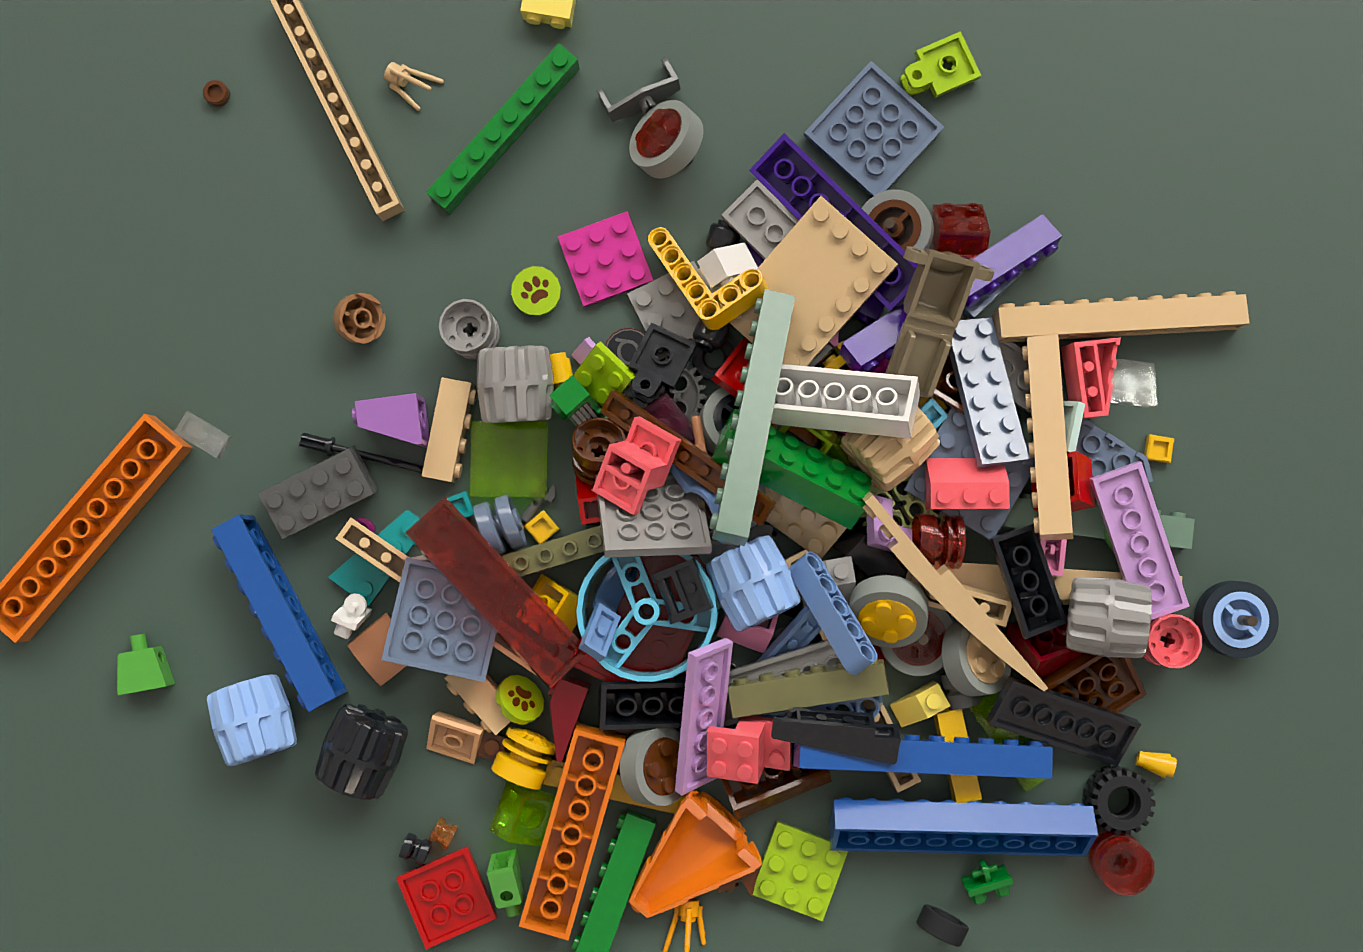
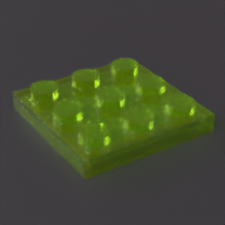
[470,421,548,497]

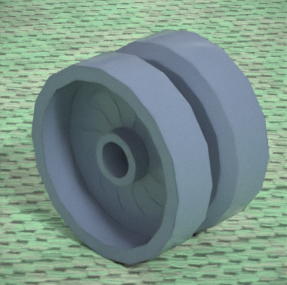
[473,494,527,558]

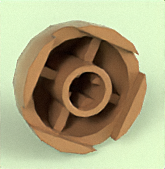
[333,293,386,344]

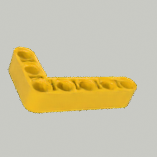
[648,227,769,330]

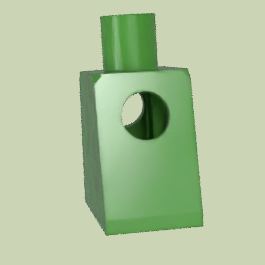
[117,633,175,695]
[487,849,524,917]

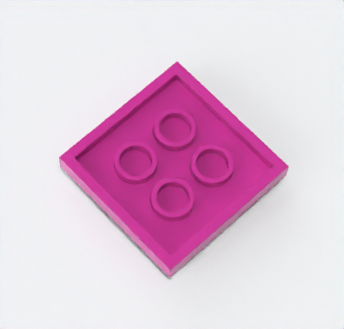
[558,211,653,308]

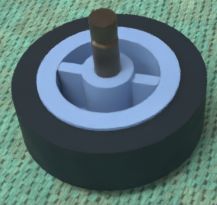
[1194,581,1279,658]

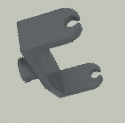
[597,57,681,123]

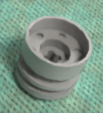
[439,299,500,360]

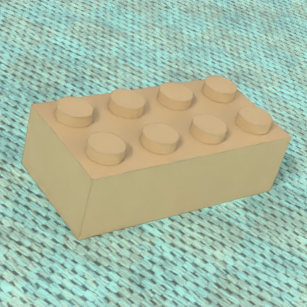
[764,486,846,559]

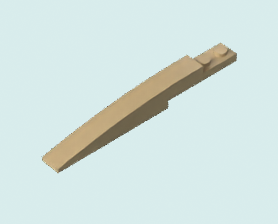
[862,492,1048,691]

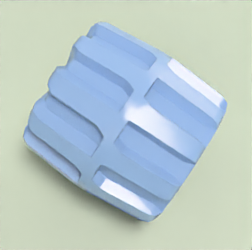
[706,535,800,631]
[207,674,297,766]

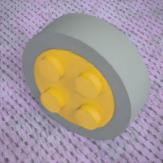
[849,575,929,648]

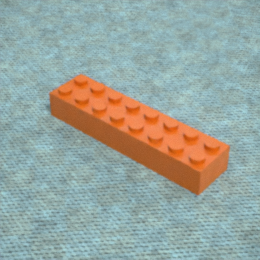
[519,722,626,941]

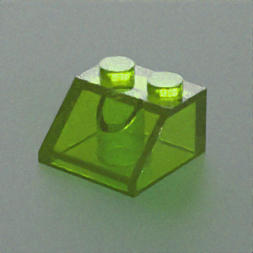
[489,782,556,846]

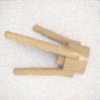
[384,62,444,111]

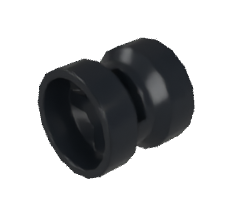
[399,833,433,866]

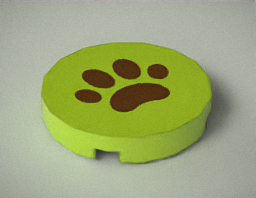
[511,266,561,317]
[495,675,544,725]

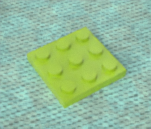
[753,820,848,921]

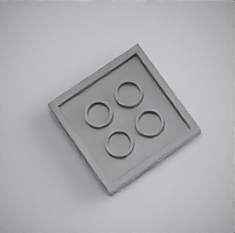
[627,261,715,361]

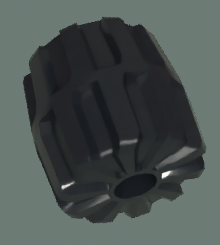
[315,703,408,800]

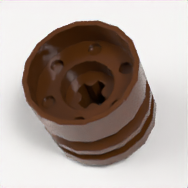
[572,418,626,485]

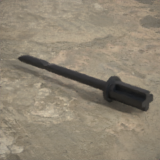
[299,433,423,473]

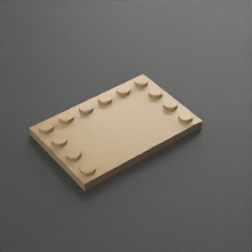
[729,196,898,366]

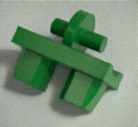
[961,859,1014,905]

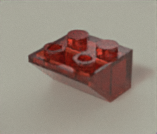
[933,203,991,257]

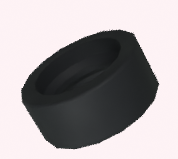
[916,904,969,947]

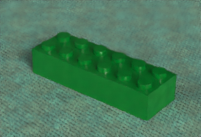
[712,409,872,530]

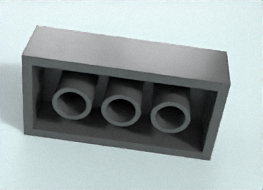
[258,445,378,539]

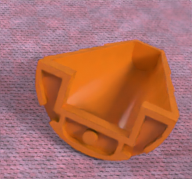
[629,789,762,918]

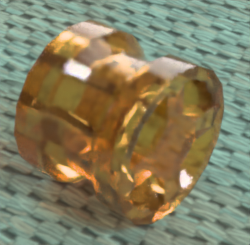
[429,817,459,850]

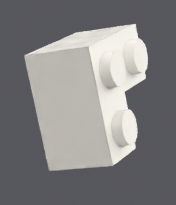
[697,242,758,294]

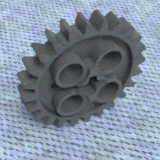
[625,355,707,432]

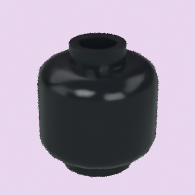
[706,219,741,249]
[692,313,729,353]

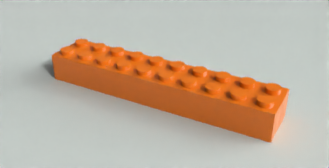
[0,413,193,643]

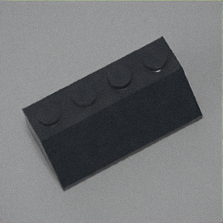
[990,524,1068,639]
[598,680,686,730]

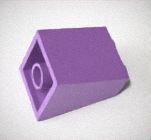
[352,393,430,448]

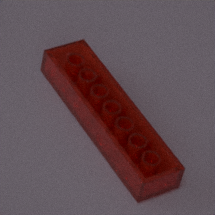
[405,497,587,688]

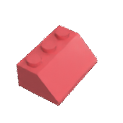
[925,458,1010,510]

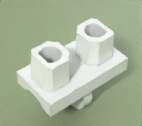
[331,593,372,639]

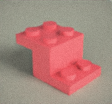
[592,416,681,515]
[707,715,792,784]

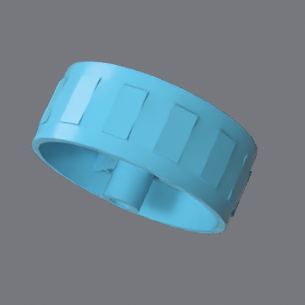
[576,555,718,682]

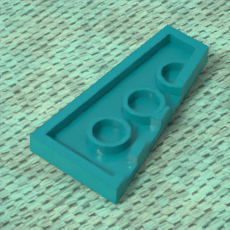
[328,510,429,607]

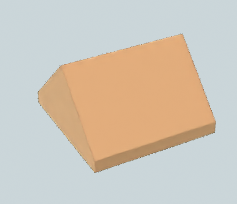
[426,711,485,764]

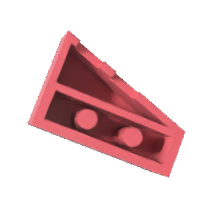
[1061,337,1121,420]

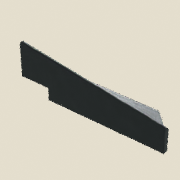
[771,707,901,765]

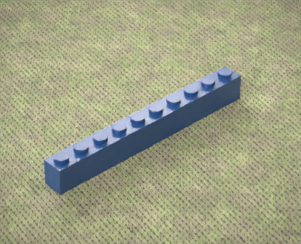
[793,734,1053,779]

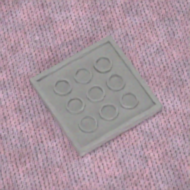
[595,473,712,558]

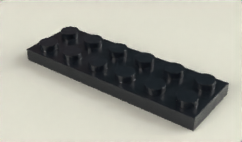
[986,676,1142,766]

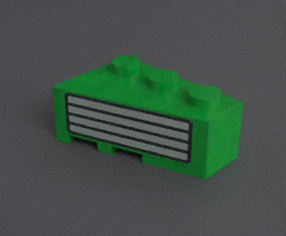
[549,375,610,427]

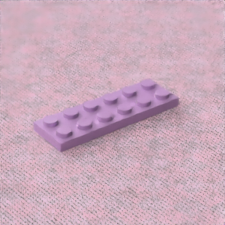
[1089,461,1190,620]
[675,638,733,795]

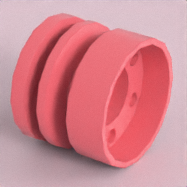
[1143,614,1202,668]

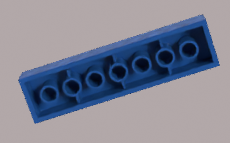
[211,515,348,712]

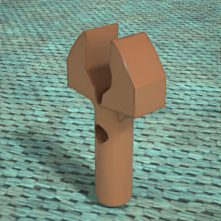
[691,416,708,454]

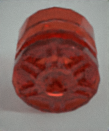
[911,514,966,569]
[1089,831,1155,896]

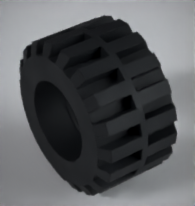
[1083,766,1156,835]

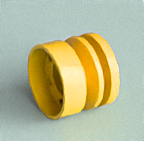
[491,727,556,790]

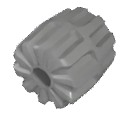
[477,345,554,423]
[1066,577,1152,658]

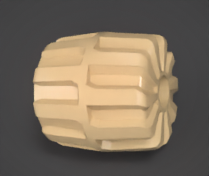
[840,407,940,492]

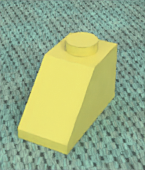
[889,680,950,727]

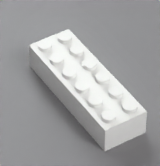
[771,364,920,439]

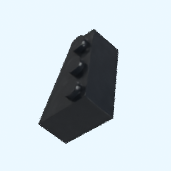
[832,525,908,579]

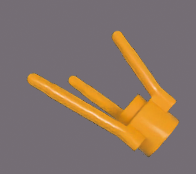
[662,898,706,952]

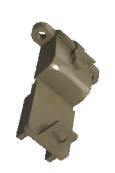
[885,246,995,398]

